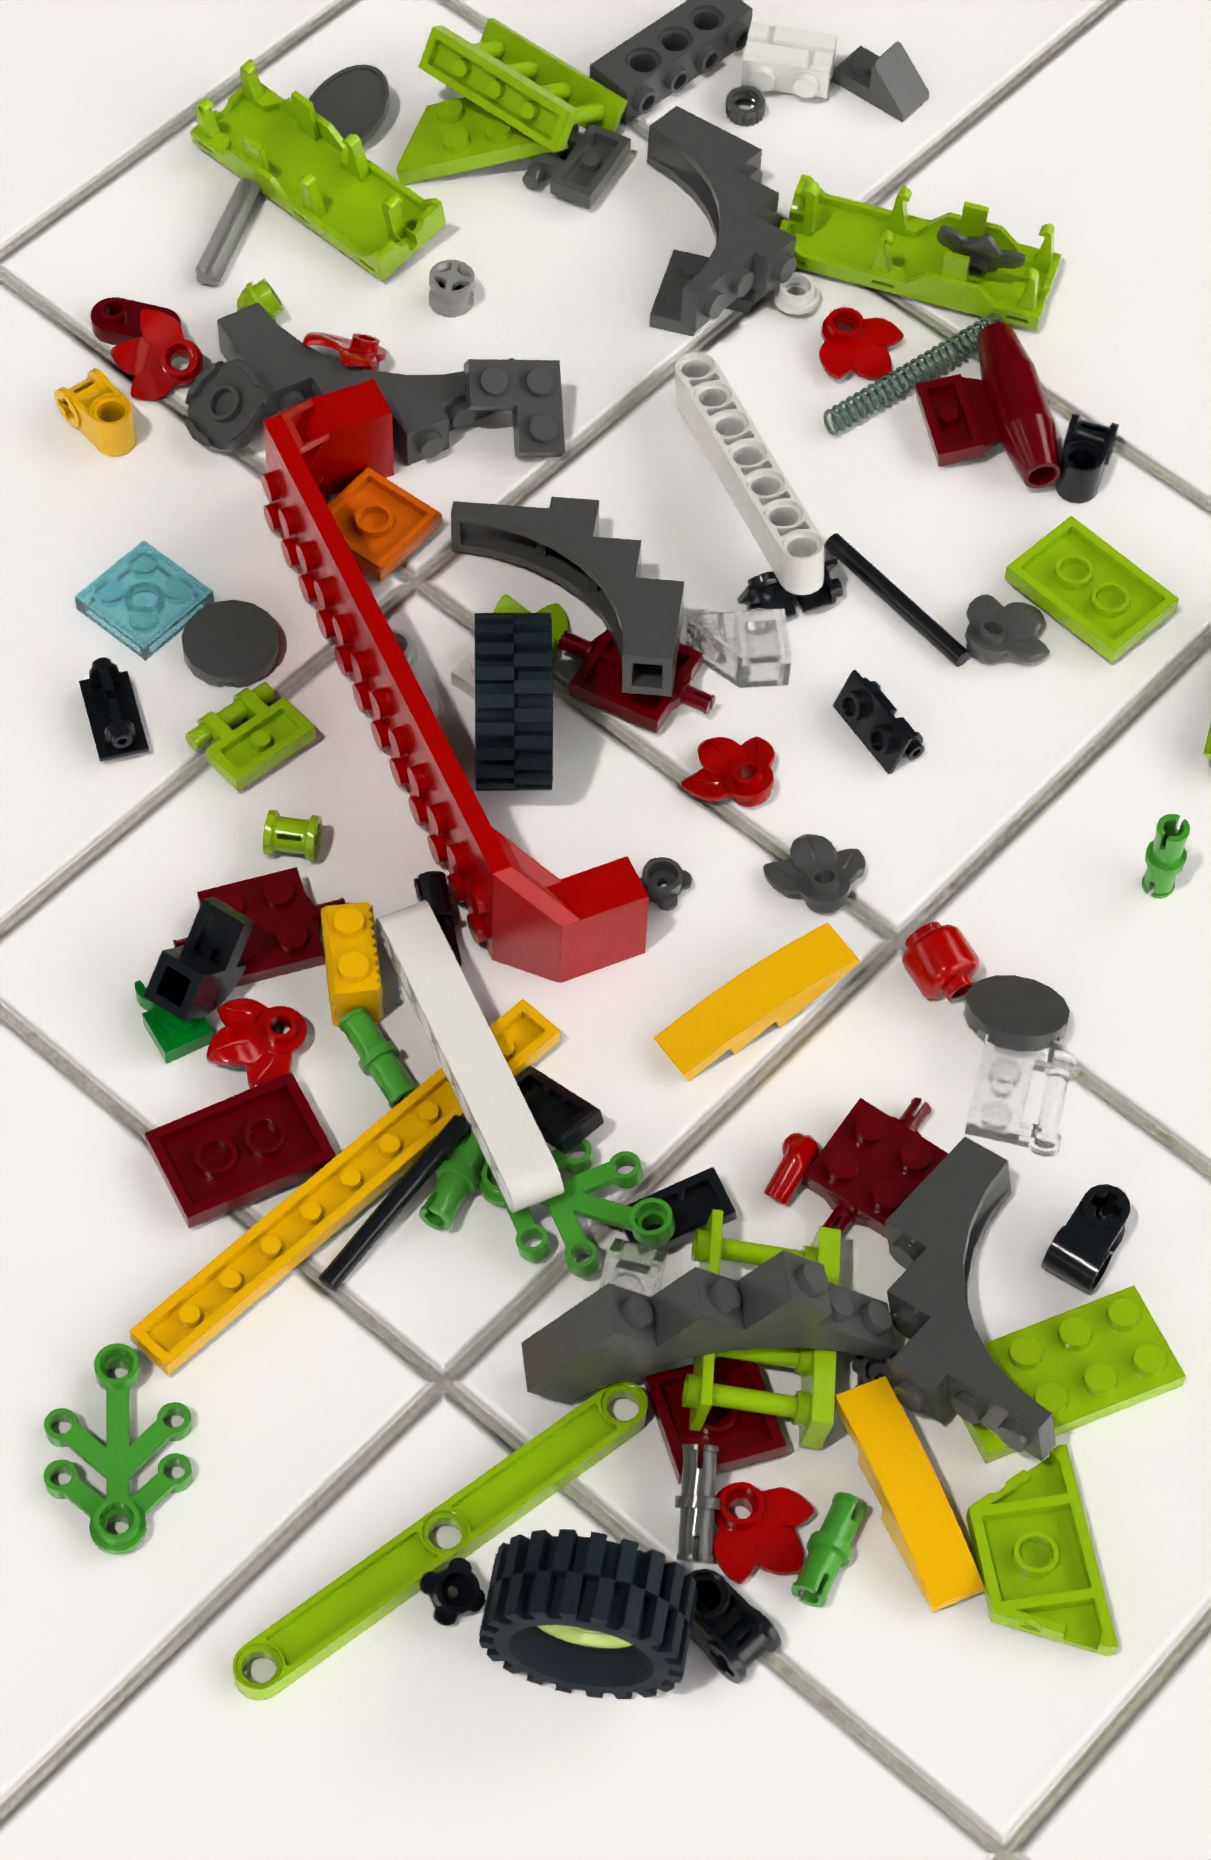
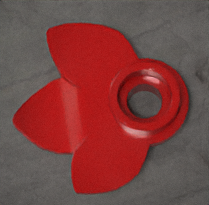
[819,307,904,380]
[110,309,204,401]
[302,332,387,371]
[681,736,775,807]
[206,998,307,1089]
[713,1482,814,1584]

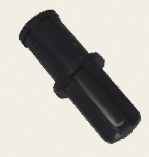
[414,871,462,967]

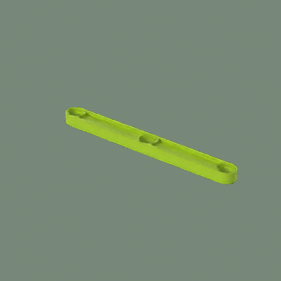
[233,1381,648,1701]

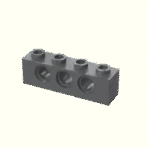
[590,0,753,125]

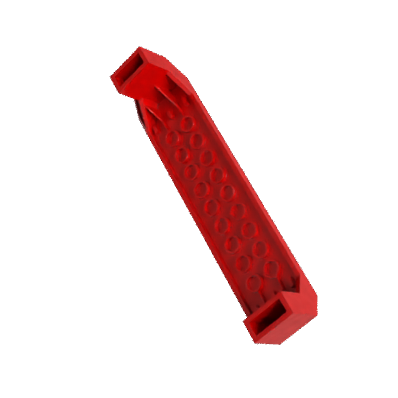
[261,379,649,983]

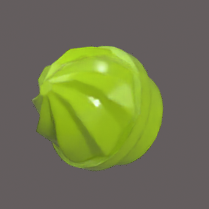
[237,278,285,321]

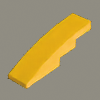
[653,922,861,1082]
[834,1376,984,1612]

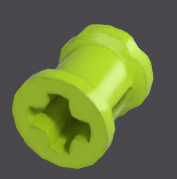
[263,810,322,861]

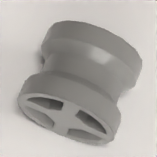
[429,260,475,318]

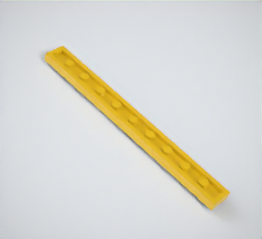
[129,999,560,1376]

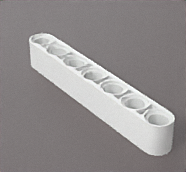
[675,352,824,595]
[376,900,564,1213]

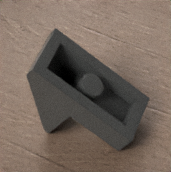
[833,41,930,123]

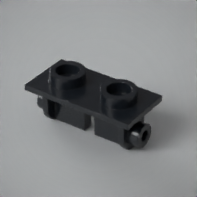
[737,558,843,626]
[79,657,149,762]
[833,670,925,774]

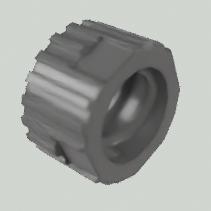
[725,85,765,127]

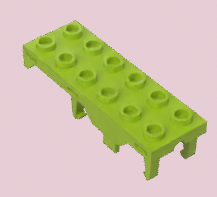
[190,59,446,281]
[780,174,1062,331]

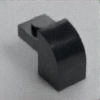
[143,897,255,1022]

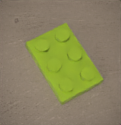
[1004,516,1179,663]

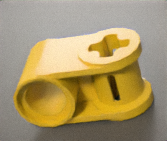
[54,368,137,457]

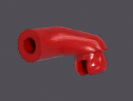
[763,1133,819,1206]

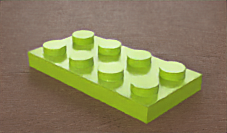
[961,1285,1186,1464]

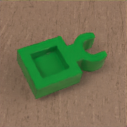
[135,980,213,1064]

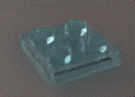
[74,540,214,661]

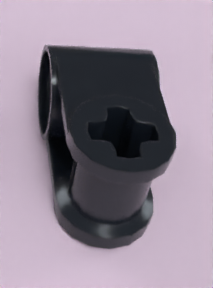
[1055,412,1119,504]
[1041,1184,1131,1294]
[686,1569,782,1684]

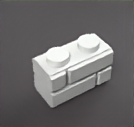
[741,22,838,100]

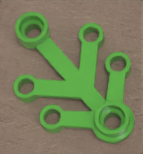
[479,1139,675,1277]
[44,1343,193,1554]

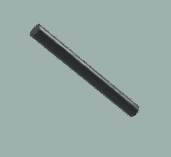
[825,533,970,667]
[318,1115,471,1291]

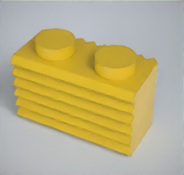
[321,902,384,1027]

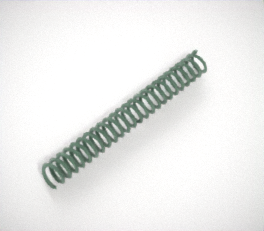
[823,313,1006,436]

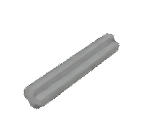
[195,178,262,287]

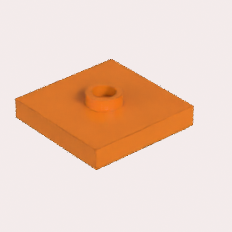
[327,467,442,583]

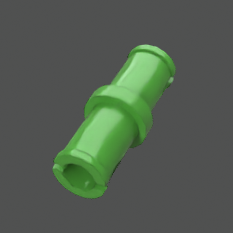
[1142,814,1190,899]
[338,1007,418,1109]
[419,1129,486,1231]
[791,1492,868,1607]

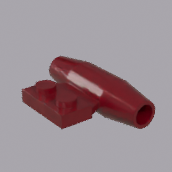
[915,322,1061,488]

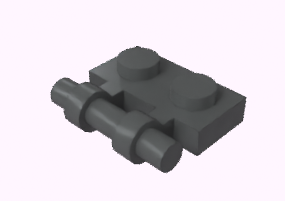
[522,124,631,209]

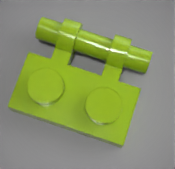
[185,682,316,792]

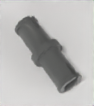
[675,1444,721,1562]

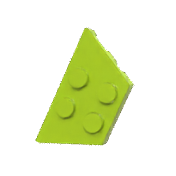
[396,97,568,185]
[966,1444,1118,1656]

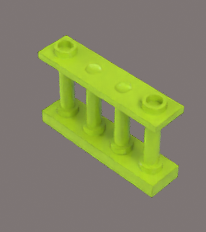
[418,18,628,153]
[682,1209,841,1450]

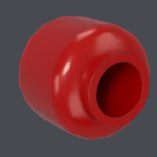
[902,921,980,1001]

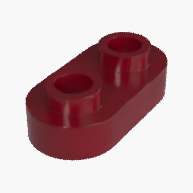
[90,297,181,345]

